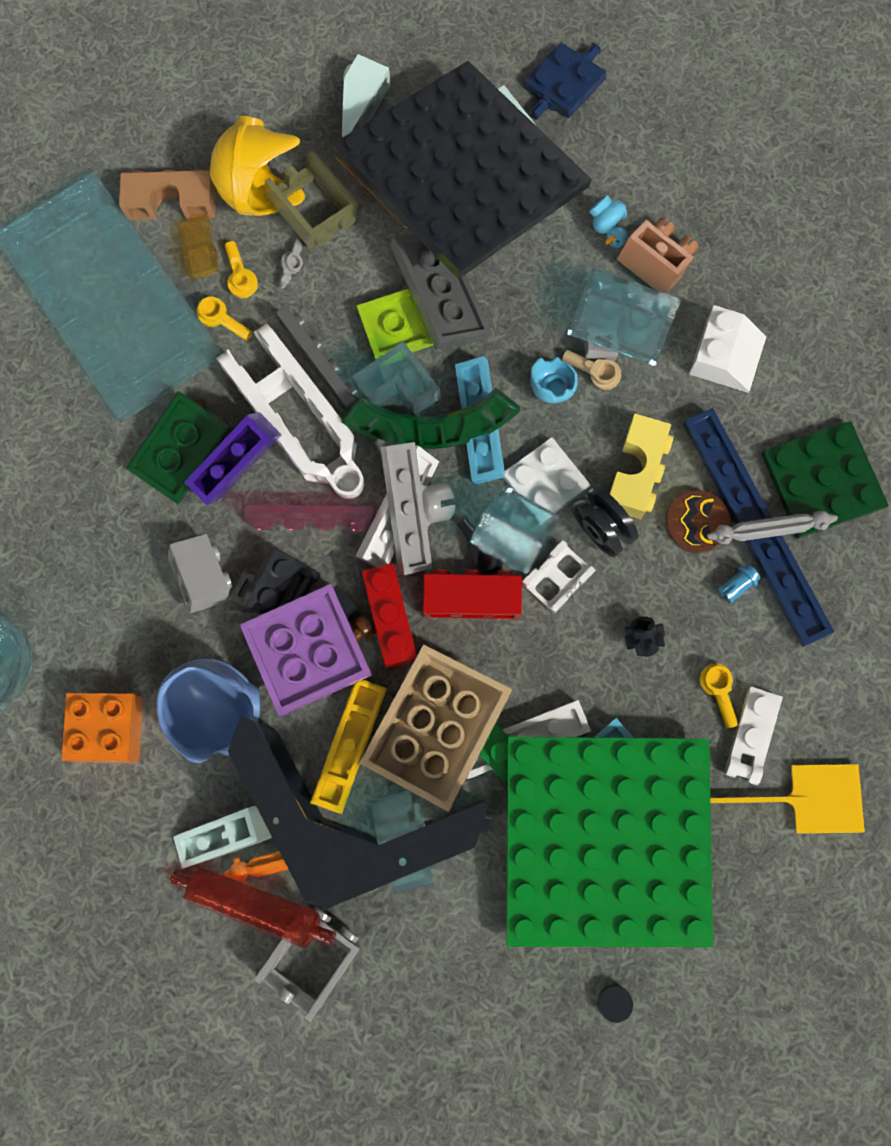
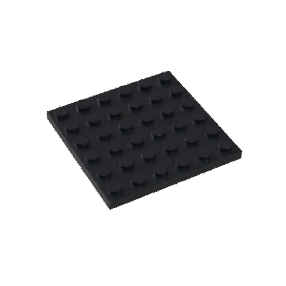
[332,61,592,279]

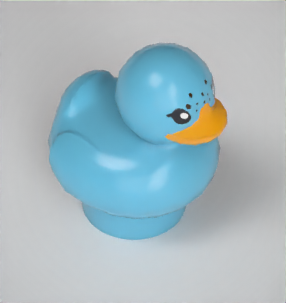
[589,195,628,248]

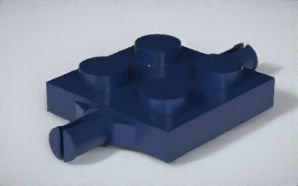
[524,42,606,120]

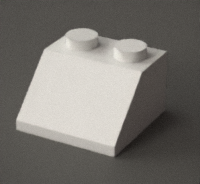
[689,305,766,393]

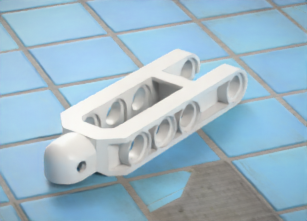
[216,323,364,499]

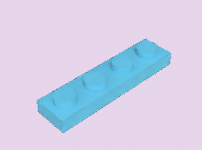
[455,356,505,484]

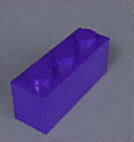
[185,412,282,505]

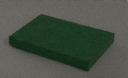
[126,391,232,504]

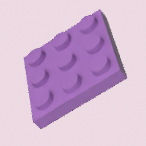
[240,584,372,717]

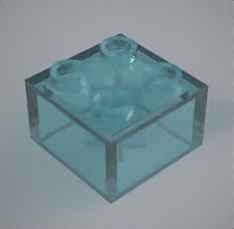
[470,486,562,574]

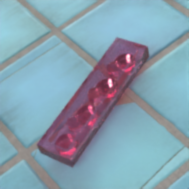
[244,505,375,531]

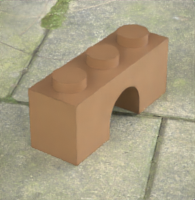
[119,169,216,220]

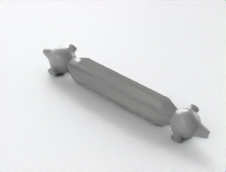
[707,511,837,544]

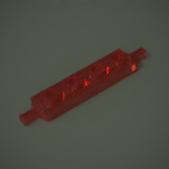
[170,866,337,948]

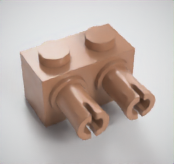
[617,217,698,297]

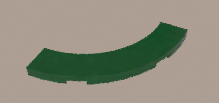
[341,388,520,449]

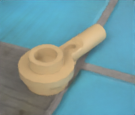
[562,350,621,390]

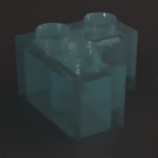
[352,342,441,416]
[371,790,437,895]

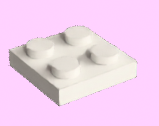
[504,438,591,524]

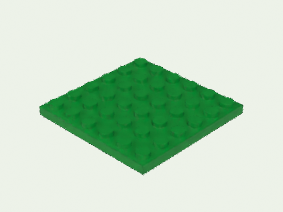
[506,737,713,947]

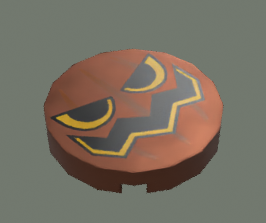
[665,490,731,554]

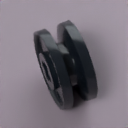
[571,487,639,558]

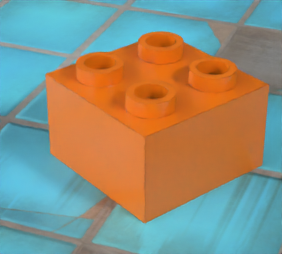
[61,693,143,763]

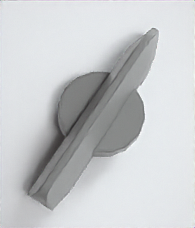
[279,237,303,289]

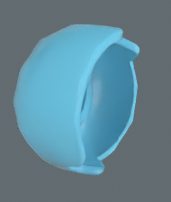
[530,357,578,403]

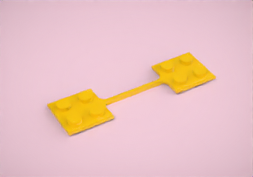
[710,764,865,834]

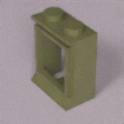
[264,150,358,250]

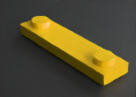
[310,680,387,814]

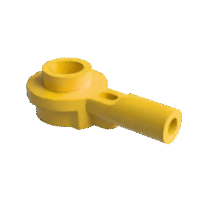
[225,241,258,298]
[197,297,253,341]
[699,663,738,729]

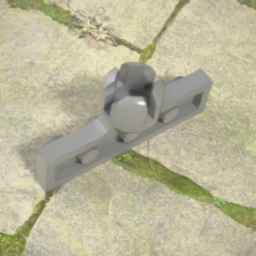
[380,442,456,575]

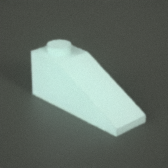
[342,54,391,138]
[173,806,279,869]

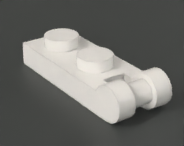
[724,687,783,785]

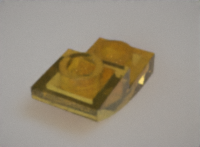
[179,214,219,280]

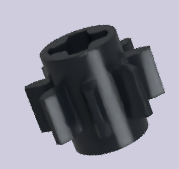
[624,616,665,657]

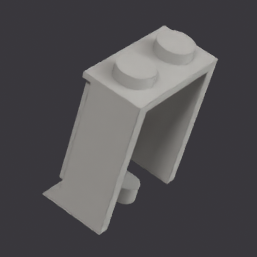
[254,906,361,1022]

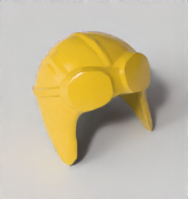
[210,116,305,216]

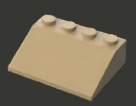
[359,644,512,812]

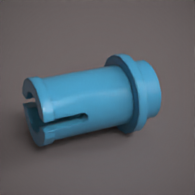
[717,564,760,604]

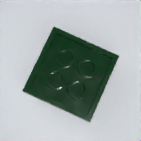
[761,421,889,539]

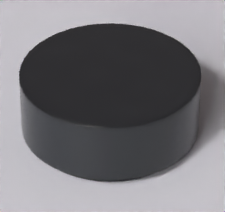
[597,985,633,1023]

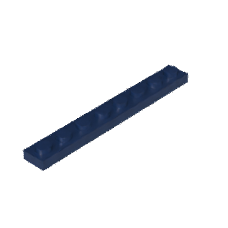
[683,408,835,647]

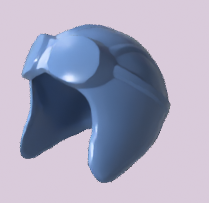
[156,658,261,763]

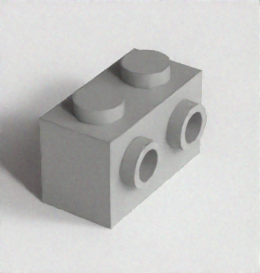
[168,534,232,613]

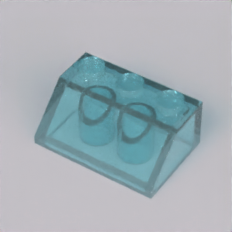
[568,268,681,366]

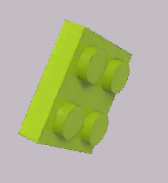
[357,289,434,364]

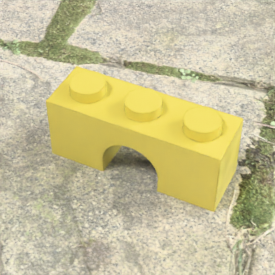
[609,414,674,520]

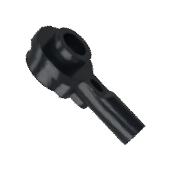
[457,518,503,574]

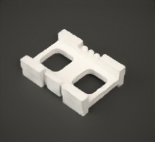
[522,540,596,614]

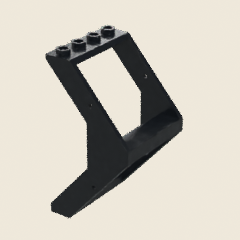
[228,716,494,909]

